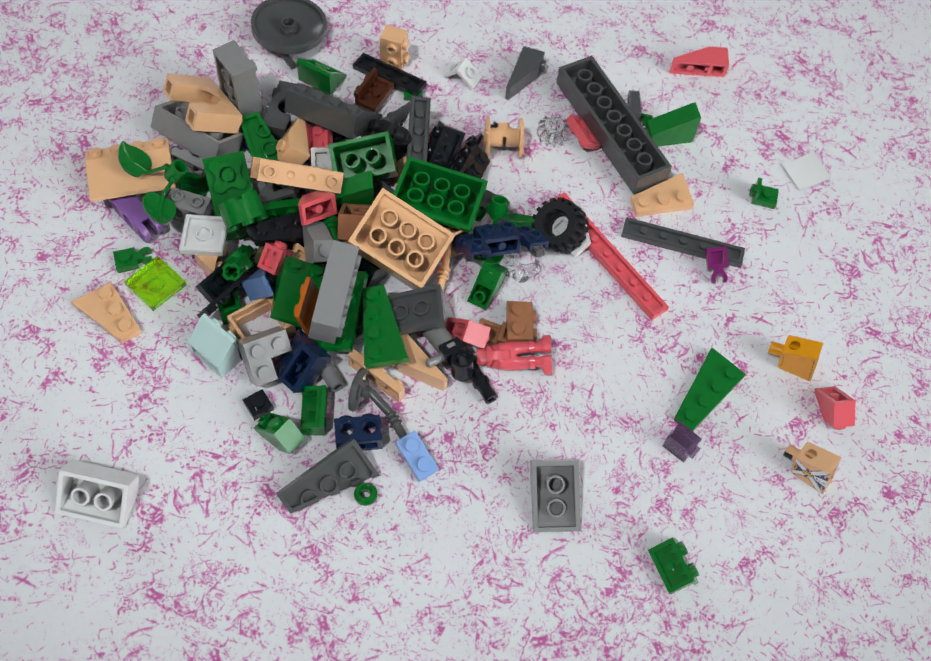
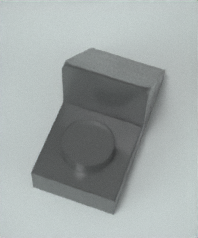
[259,182,301,203]

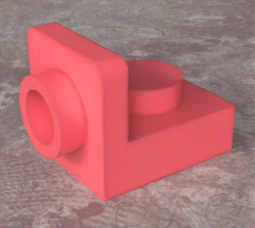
[257,241,294,275]

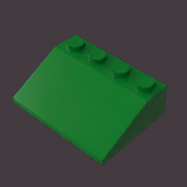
[393,156,488,233]

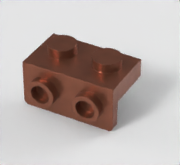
[354,68,395,112]

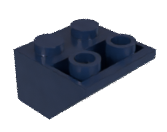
[276,329,332,393]

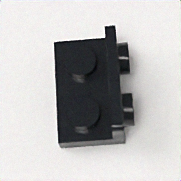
[427,121,466,169]

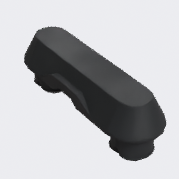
[370,118,412,145]

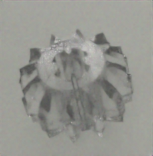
[537,114,570,147]

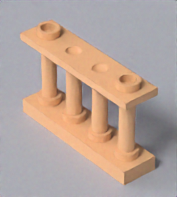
[249,156,344,194]

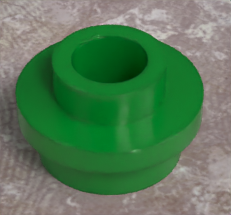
[354,483,377,506]

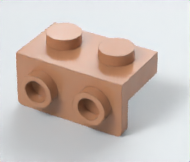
[506,301,537,342]

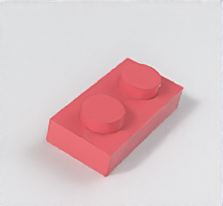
[566,115,601,151]

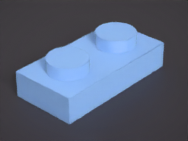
[394,430,439,482]

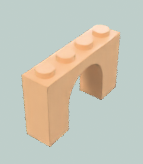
[163,73,243,134]

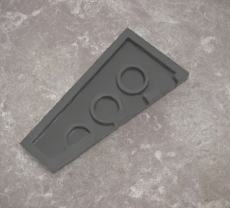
[276,437,380,514]

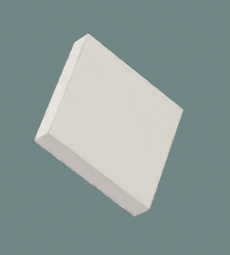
[179,214,227,256]

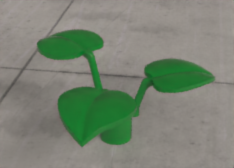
[118,141,209,224]
[474,195,535,265]

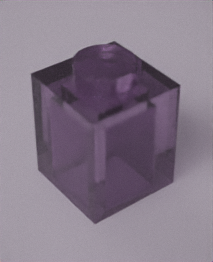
[663,422,702,463]

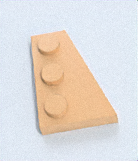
[630,173,694,217]
[71,282,142,344]

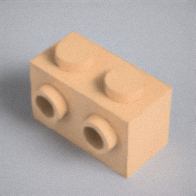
[380,24,410,70]

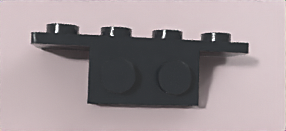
[451,133,490,179]
[196,262,259,318]

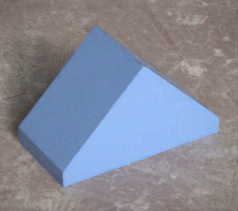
[241,268,274,301]

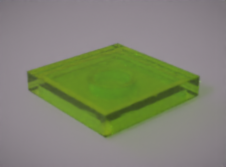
[124,256,186,311]

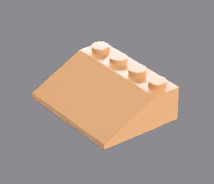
[85,138,176,202]
[347,188,455,290]

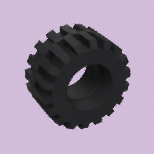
[531,197,589,253]

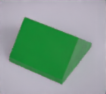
[296,58,346,94]

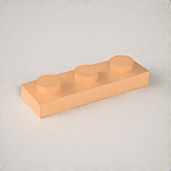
[348,349,405,403]

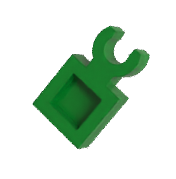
[113,247,153,273]

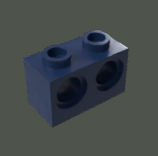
[334,413,382,451]

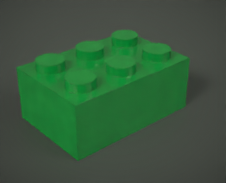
[328,131,399,182]

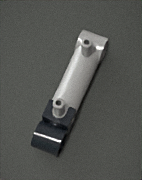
[421,326,474,381]

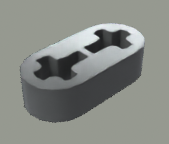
[627,90,641,121]

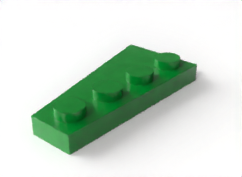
[363,285,410,369]
[673,347,746,434]

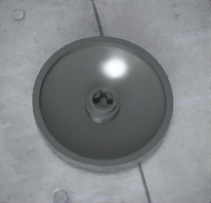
[251,0,327,54]

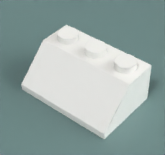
[55,459,139,529]

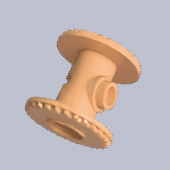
[484,117,524,158]

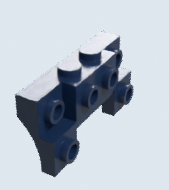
[452,221,549,260]

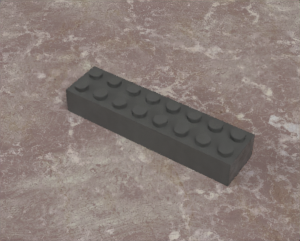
[556,56,672,194]

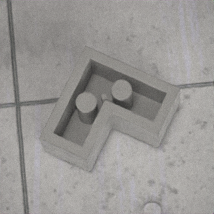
[237,326,292,387]

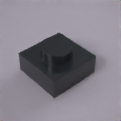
[243,389,274,421]

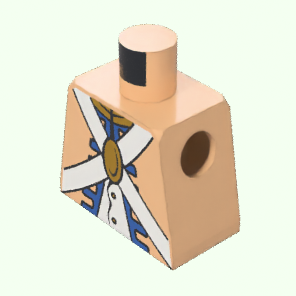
[783,442,842,494]

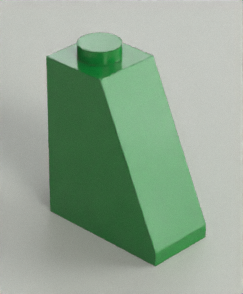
[645,102,701,147]
[330,171,374,214]

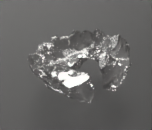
[500,244,545,283]

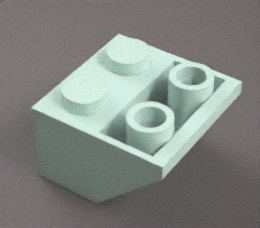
[188,313,241,378]

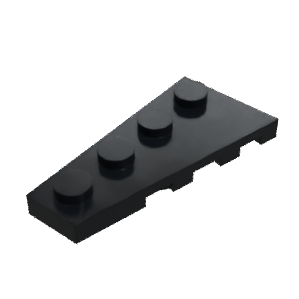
[246,212,338,246]

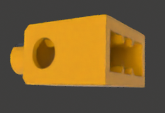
[768,335,823,382]

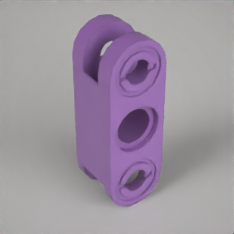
[109,195,164,242]

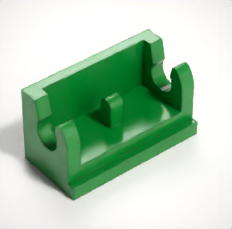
[300,385,328,436]

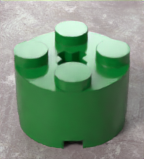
[217,190,268,233]

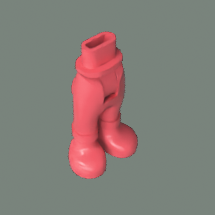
[477,335,552,376]

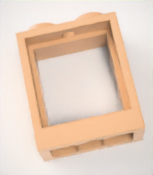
[226,296,296,345]

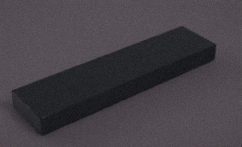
[353,53,427,96]

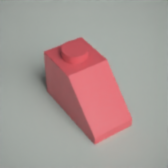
[298,190,337,226]
[445,317,491,349]
[814,386,856,430]

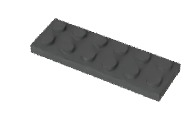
[354,284,446,345]

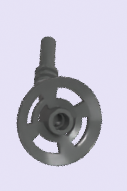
[348,367,408,439]

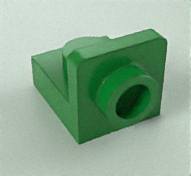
[749,177,779,209]

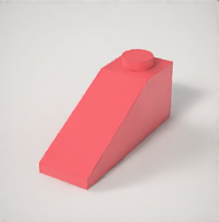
[669,46,729,77]

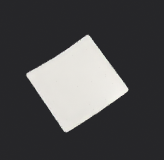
[782,152,831,190]

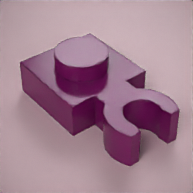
[705,247,729,284]

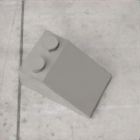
[530,458,580,532]

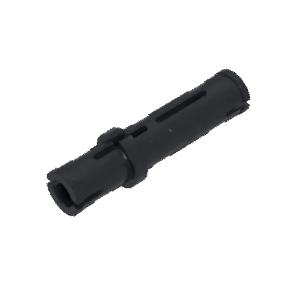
[464,344,498,404]

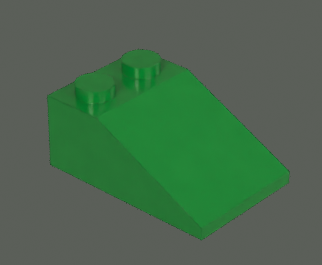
[270,255,325,328]

